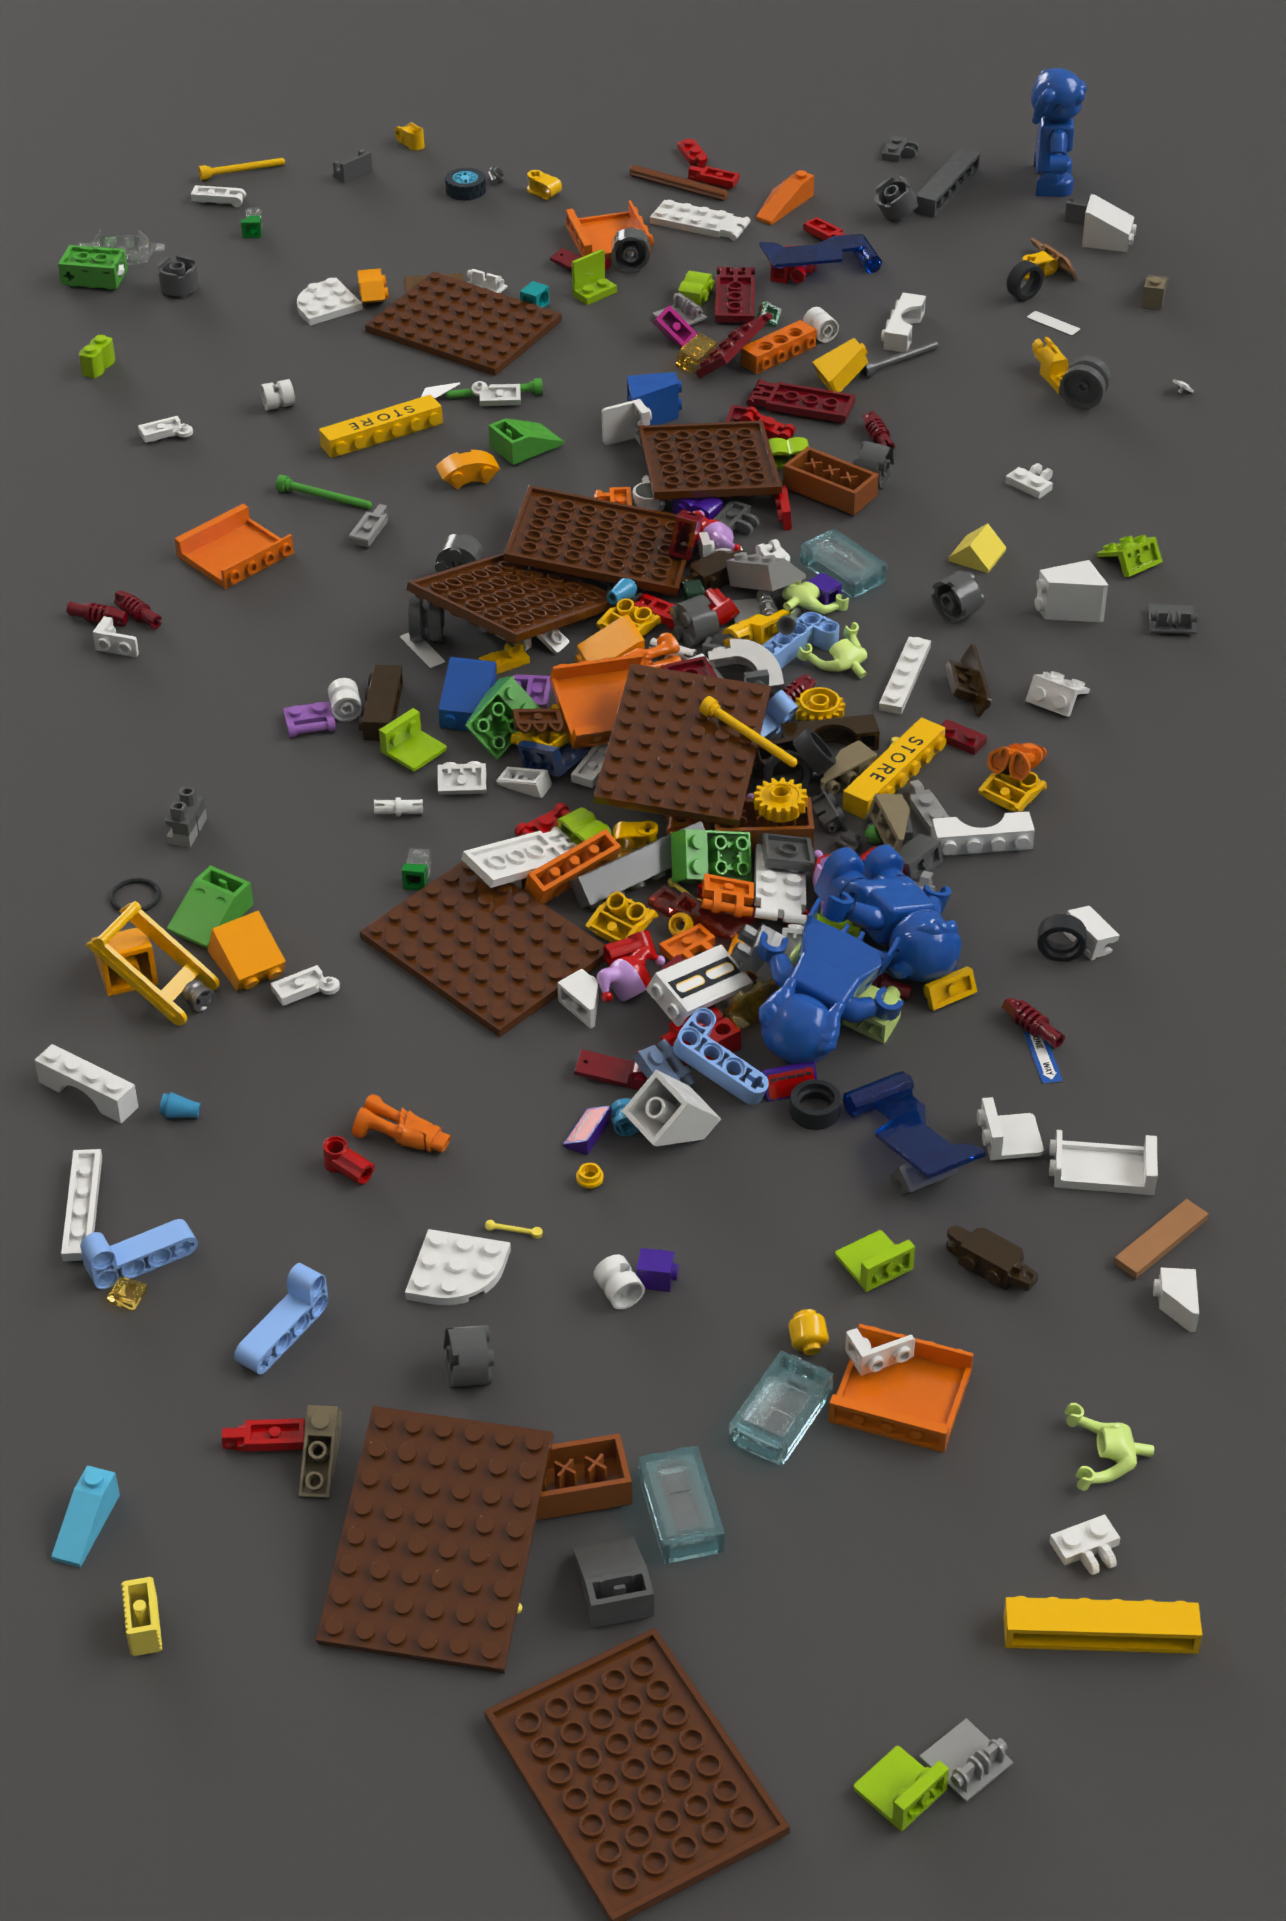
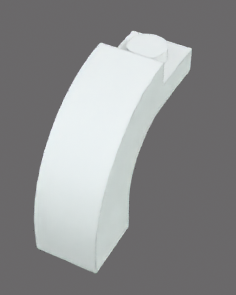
[708,639,784,694]

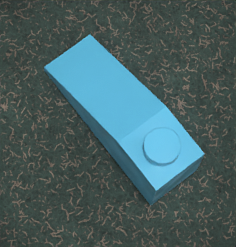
[51,1465,120,1568]

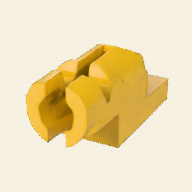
[1032,337,1069,394]
[722,609,790,647]

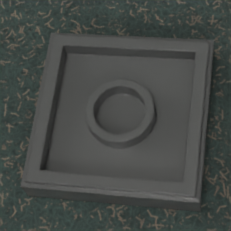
[761,833,816,872]

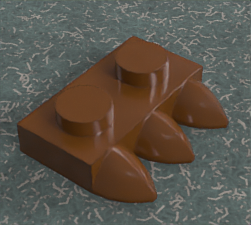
[512,708,563,734]

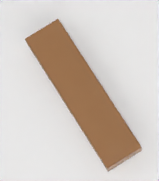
[1114,1199,1209,1279]

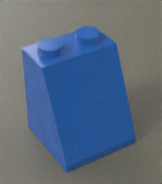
[627,372,682,425]
[438,657,497,731]

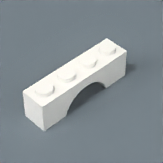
[881,293,926,352]
[931,811,1035,856]
[34,1044,139,1123]

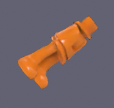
[623,632,682,668]
[987,742,1047,781]
[352,1094,451,1153]

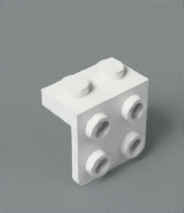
[601,399,652,446]
[1025,671,1090,717]
[977,1097,1044,1160]

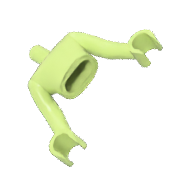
[782,580,849,615]
[797,622,867,679]
[1064,1403,1154,1491]

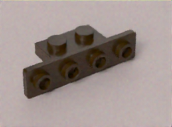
[945,644,992,717]

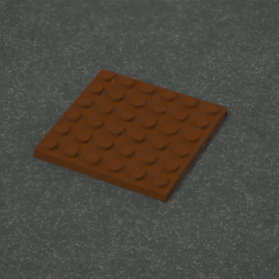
[638,421,782,501]

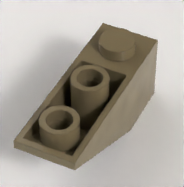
[820,740,878,796]
[299,1405,343,1498]

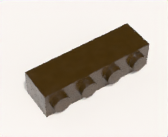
[359,664,403,741]

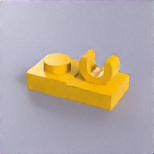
[479,642,530,674]
[922,966,977,1011]

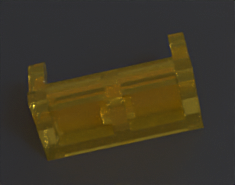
[676,332,718,372]

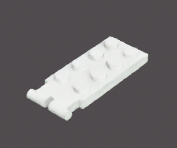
[650,200,751,241]
[461,826,577,888]
[754,844,806,925]

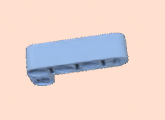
[762,612,839,669]
[761,690,799,740]
[673,1008,769,1105]
[80,1219,198,1289]
[234,1263,328,1375]

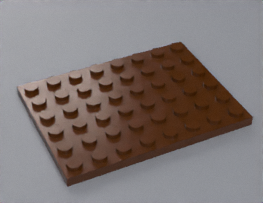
[365,272,562,376]
[503,485,687,596]
[406,552,617,644]
[593,664,771,827]
[359,861,605,1037]
[316,1406,554,1674]
[484,1627,790,1921]

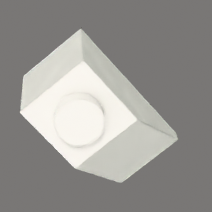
[557,969,599,1029]
[1153,1268,1199,1333]

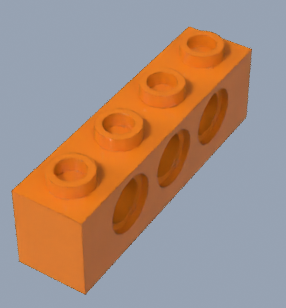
[740,320,816,374]
[524,829,621,904]

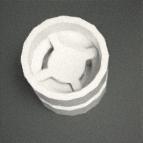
[803,307,839,343]
[260,379,295,411]
[328,678,362,722]
[594,1254,645,1309]

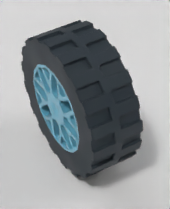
[445,168,486,201]

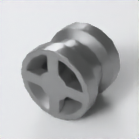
[182,979,215,1012]

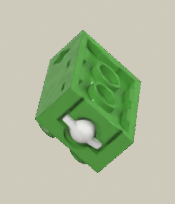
[58,245,128,290]

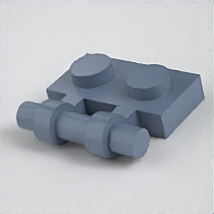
[633,1039,696,1087]

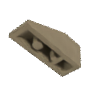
[1142,275,1169,310]
[868,794,910,853]

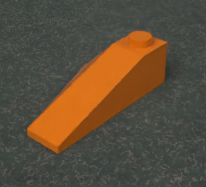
[756,170,814,225]

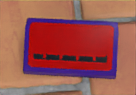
[763,1061,817,1102]
[563,1106,612,1155]

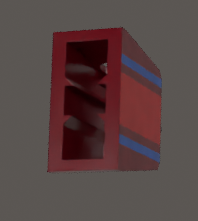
[668,510,703,560]

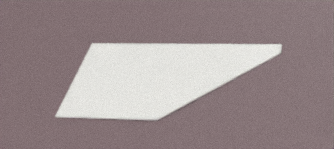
[421,382,461,398]

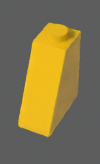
[812,338,868,392]

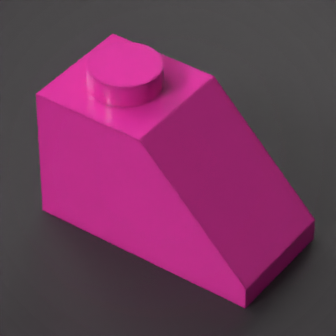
[652,305,697,348]

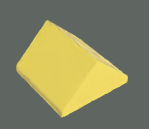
[948,523,1006,573]

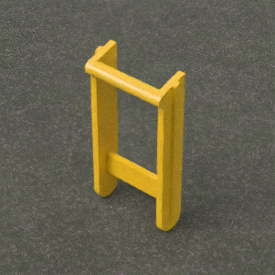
[86,901,220,1026]

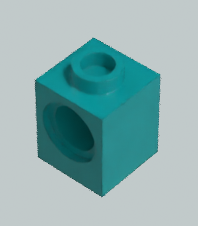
[520,281,549,308]

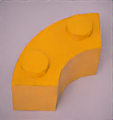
[357,268,389,303]
[436,450,500,489]

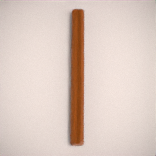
[629,165,728,201]

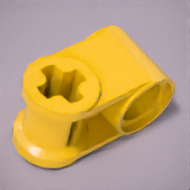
[394,122,425,150]
[527,170,562,200]
[1022,251,1058,280]
[613,821,659,854]

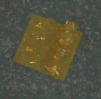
[723,979,774,1031]

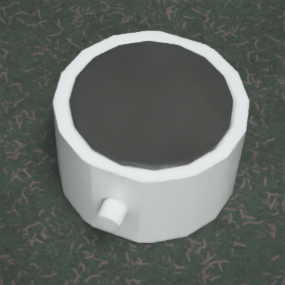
[632,482,665,511]

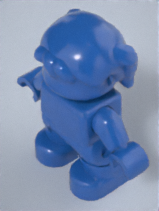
[1031,68,1087,197]
[814,844,962,982]
[757,897,904,1064]

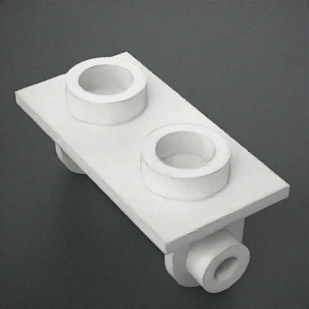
[467,269,507,293]

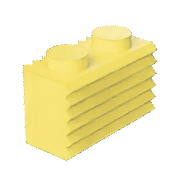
[121,1577,162,1656]

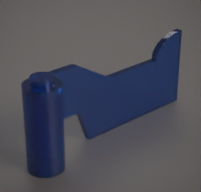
[759,234,882,273]
[843,1071,986,1179]

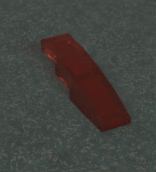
[648,885,746,940]

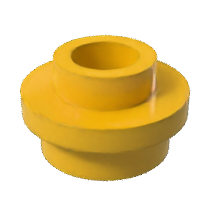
[668,912,693,936]
[576,1163,604,1188]

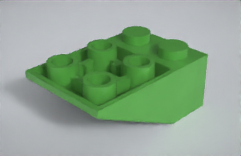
[488,418,564,465]
[465,676,541,760]
[671,829,752,883]
[167,865,253,949]

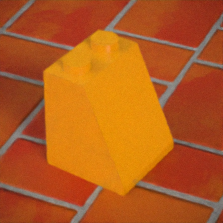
[574,615,645,663]
[208,910,286,991]
[92,928,158,996]

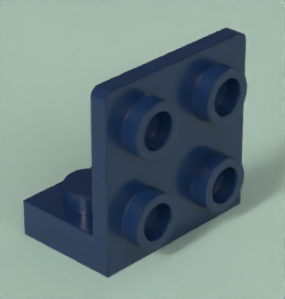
[517,740,588,777]

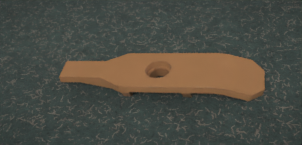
[1031,237,1077,280]

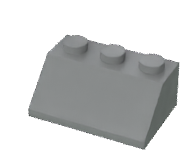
[726,552,806,591]

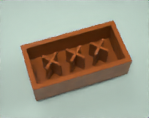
[783,446,879,515]
[713,797,814,853]
[537,1433,632,1520]

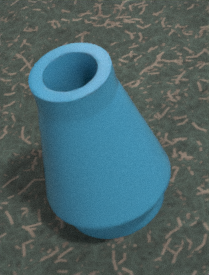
[606,578,637,605]
[159,1092,201,1119]

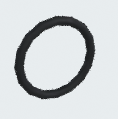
[109,878,161,911]

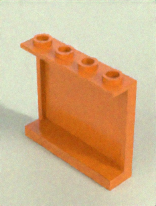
[566,200,654,259]
[174,504,294,589]
[549,654,643,749]
[828,1324,974,1453]

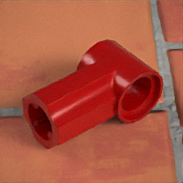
[704,588,740,626]
[602,930,657,967]
[323,1136,375,1185]

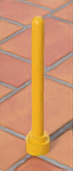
[198,158,285,181]
[699,696,797,767]

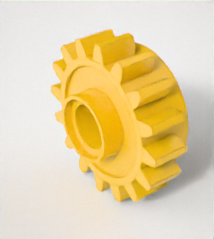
[795,687,845,721]
[754,778,808,823]

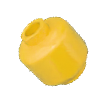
[788,1309,829,1355]

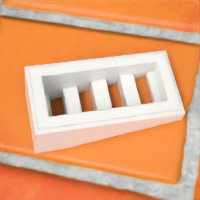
[496,766,552,798]

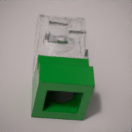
[241,207,263,238]
[401,848,432,891]

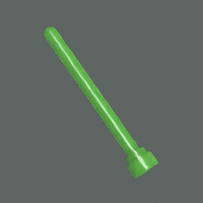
[445,378,543,399]
[275,474,372,509]

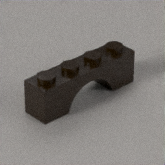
[781,714,880,750]

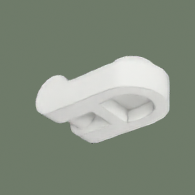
[755,539,790,562]

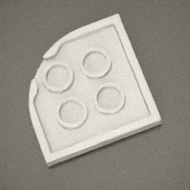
[297,277,363,326]
[405,1229,511,1305]

